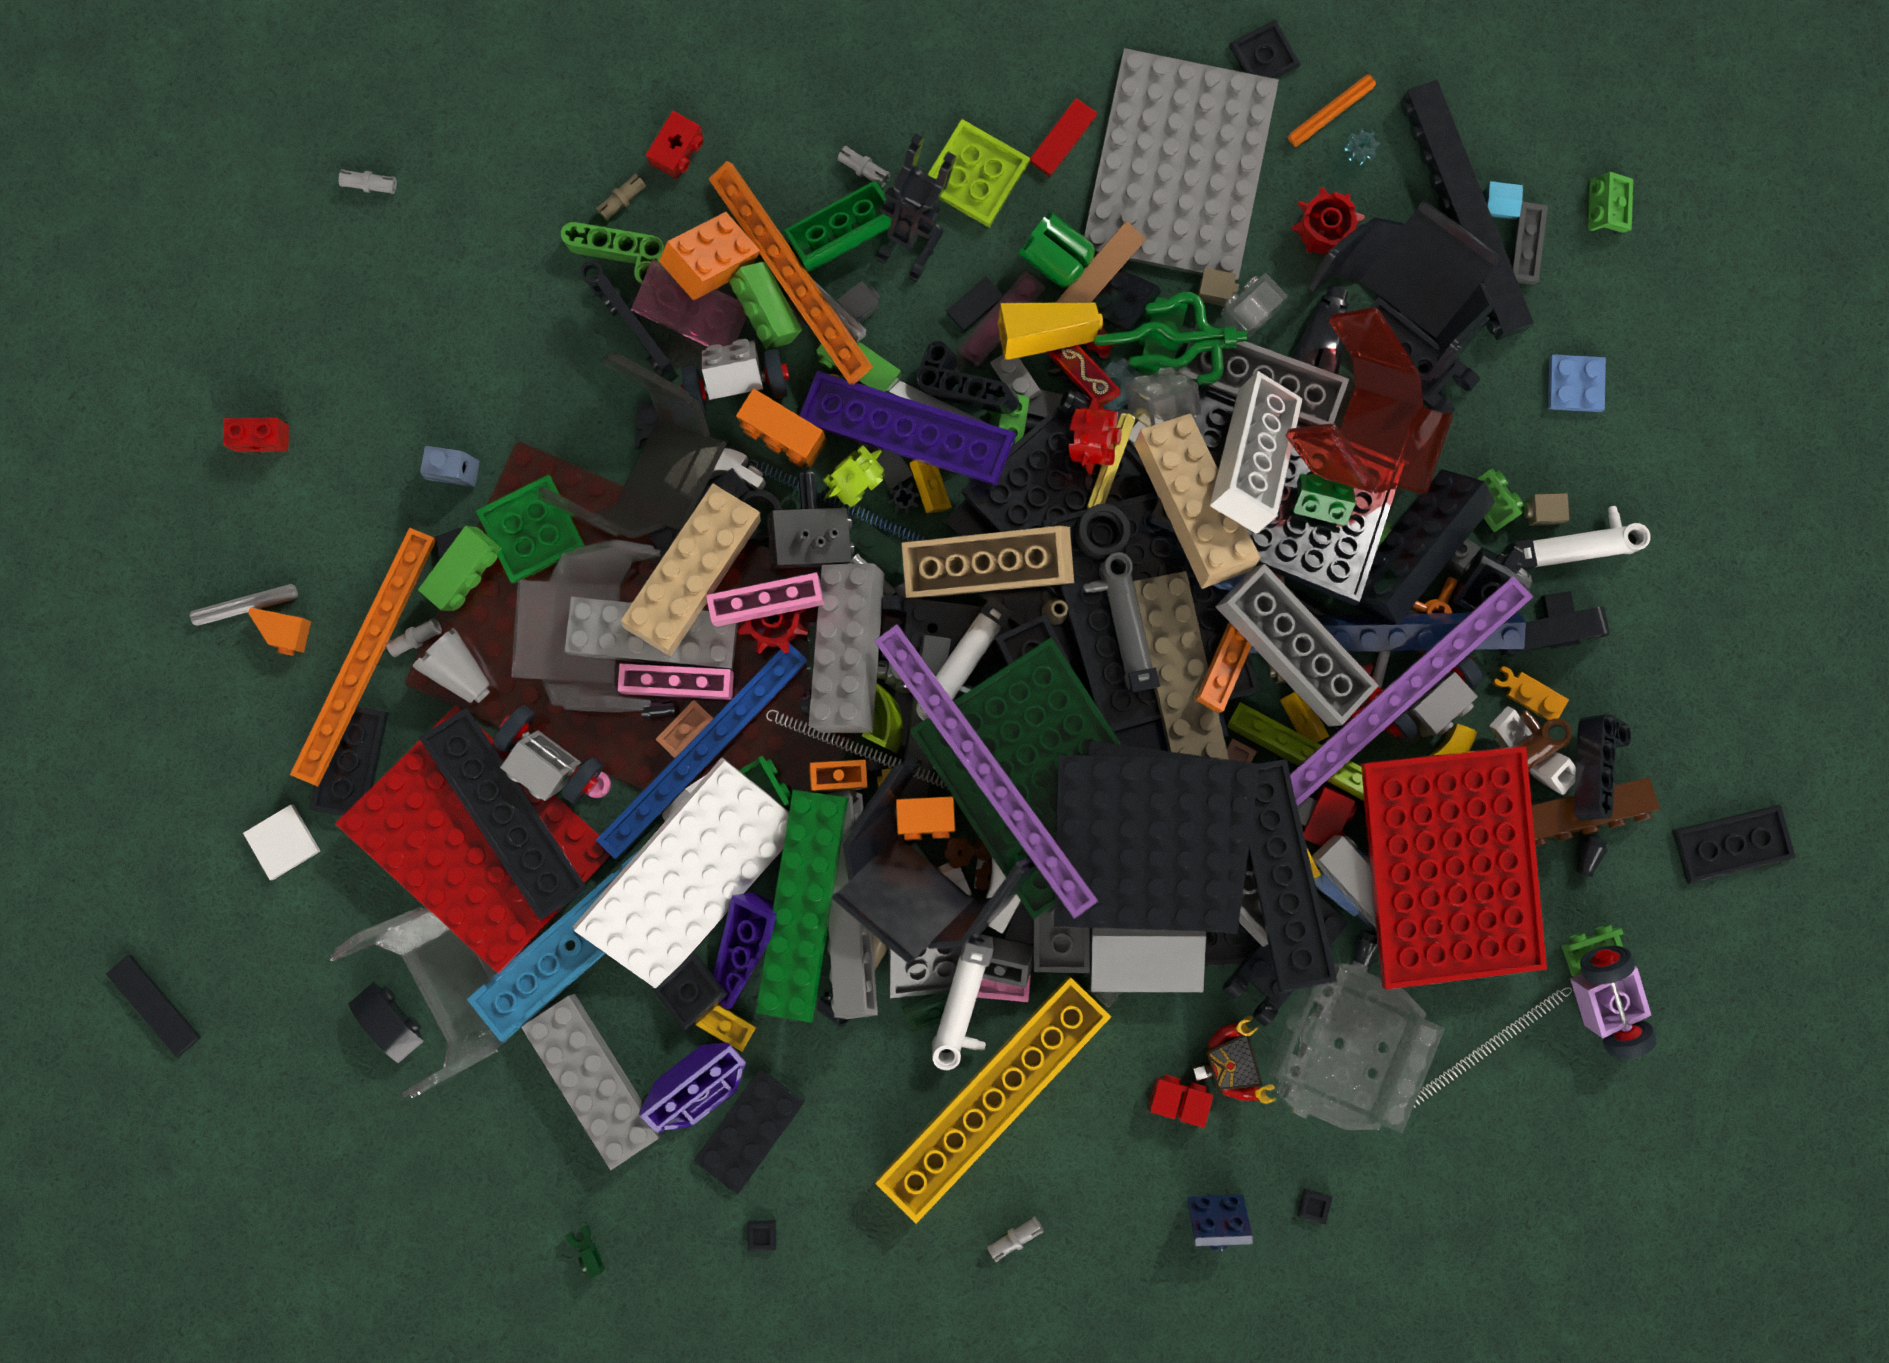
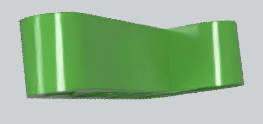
[561,222,665,292]

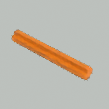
[1288,74,1376,147]

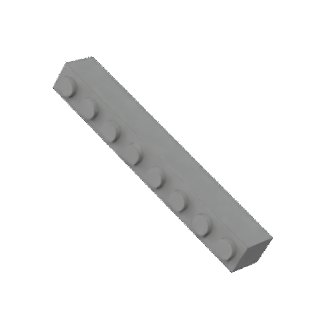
[826,790,878,1019]

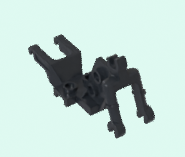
[876,133,957,282]

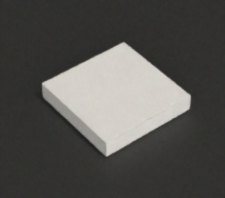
[243,805,321,880]

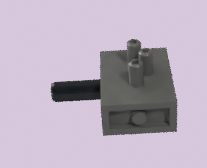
[767,472,854,569]

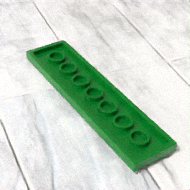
[756,790,849,1022]

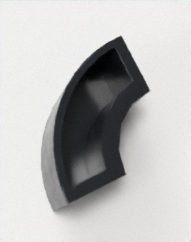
[348,981,424,1063]

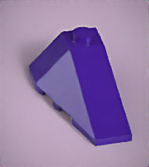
[713,892,776,1009]

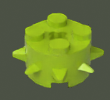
[823,445,885,507]

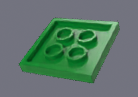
[476,475,586,584]

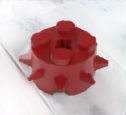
[1292,187,1365,255]
[1069,398,1122,474]
[737,583,808,654]

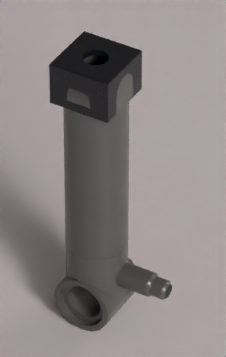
[1083,552,1160,695]

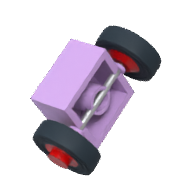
[1570,946,1656,1059]

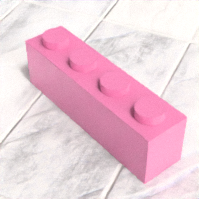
[706,573,824,627]
[618,664,734,700]

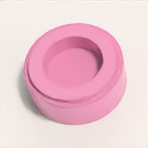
[586,772,611,798]

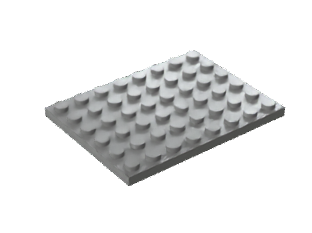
[1084,48,1279,283]

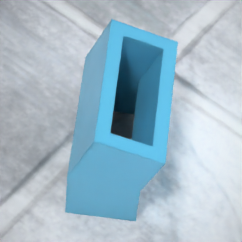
[1485,181,1523,220]

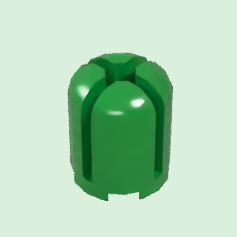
[1017,210,1095,288]

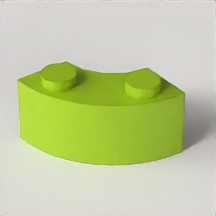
[862,683,903,753]

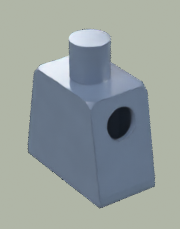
[420,446,480,487]

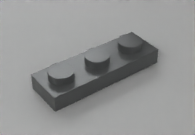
[1511,202,1548,285]

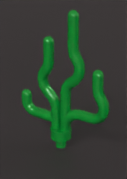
[1093,292,1247,386]

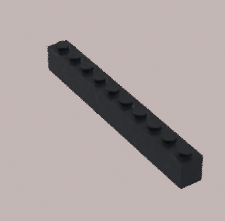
[1401,80,1534,341]

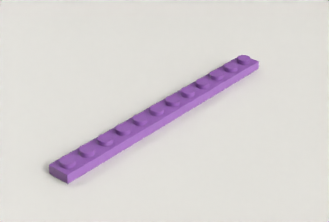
[1290,576,1533,806]
[875,625,1098,918]

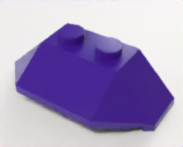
[639,1043,746,1133]

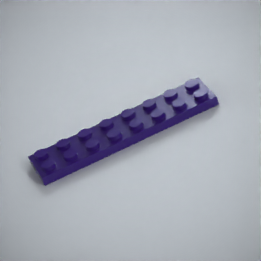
[799,371,1016,486]

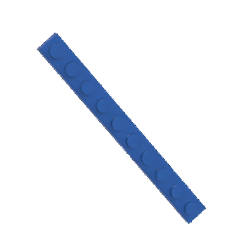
[596,643,809,859]

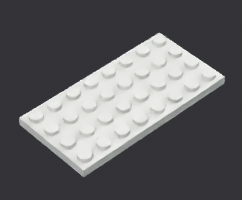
[573,758,789,988]

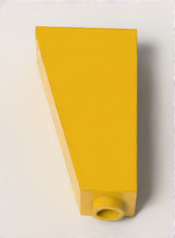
[997,303,1103,360]

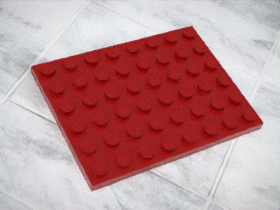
[335,705,612,974]
[1361,746,1547,990]

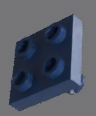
[1188,1195,1253,1251]

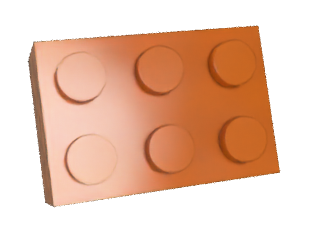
[659,212,761,301]
[736,388,827,468]
[896,797,955,840]

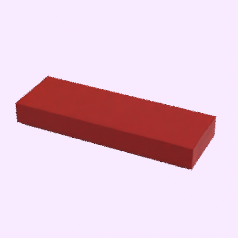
[1029,98,1097,178]

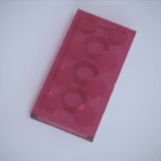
[631,259,747,347]

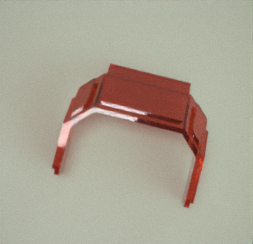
[1286,308,1453,493]

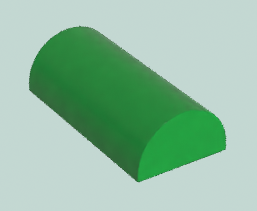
[783,181,892,273]

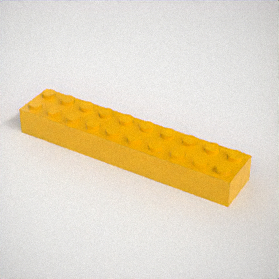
[875,976,1111,1224]

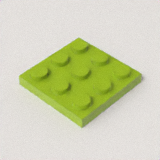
[928,119,1030,228]

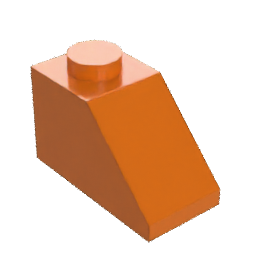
[248,607,311,656]
[809,760,867,794]

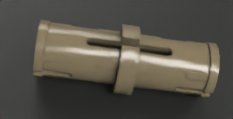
[595,174,646,222]

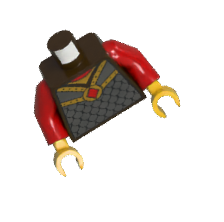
[1192,1016,1276,1104]

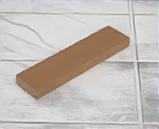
[1055,221,1146,303]

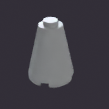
[412,628,490,703]

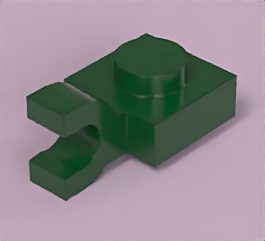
[565,1225,606,1279]

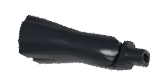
[1291,286,1349,375]

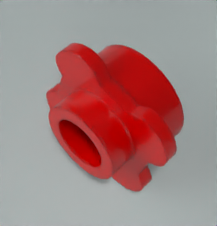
[1086,328,1117,359]

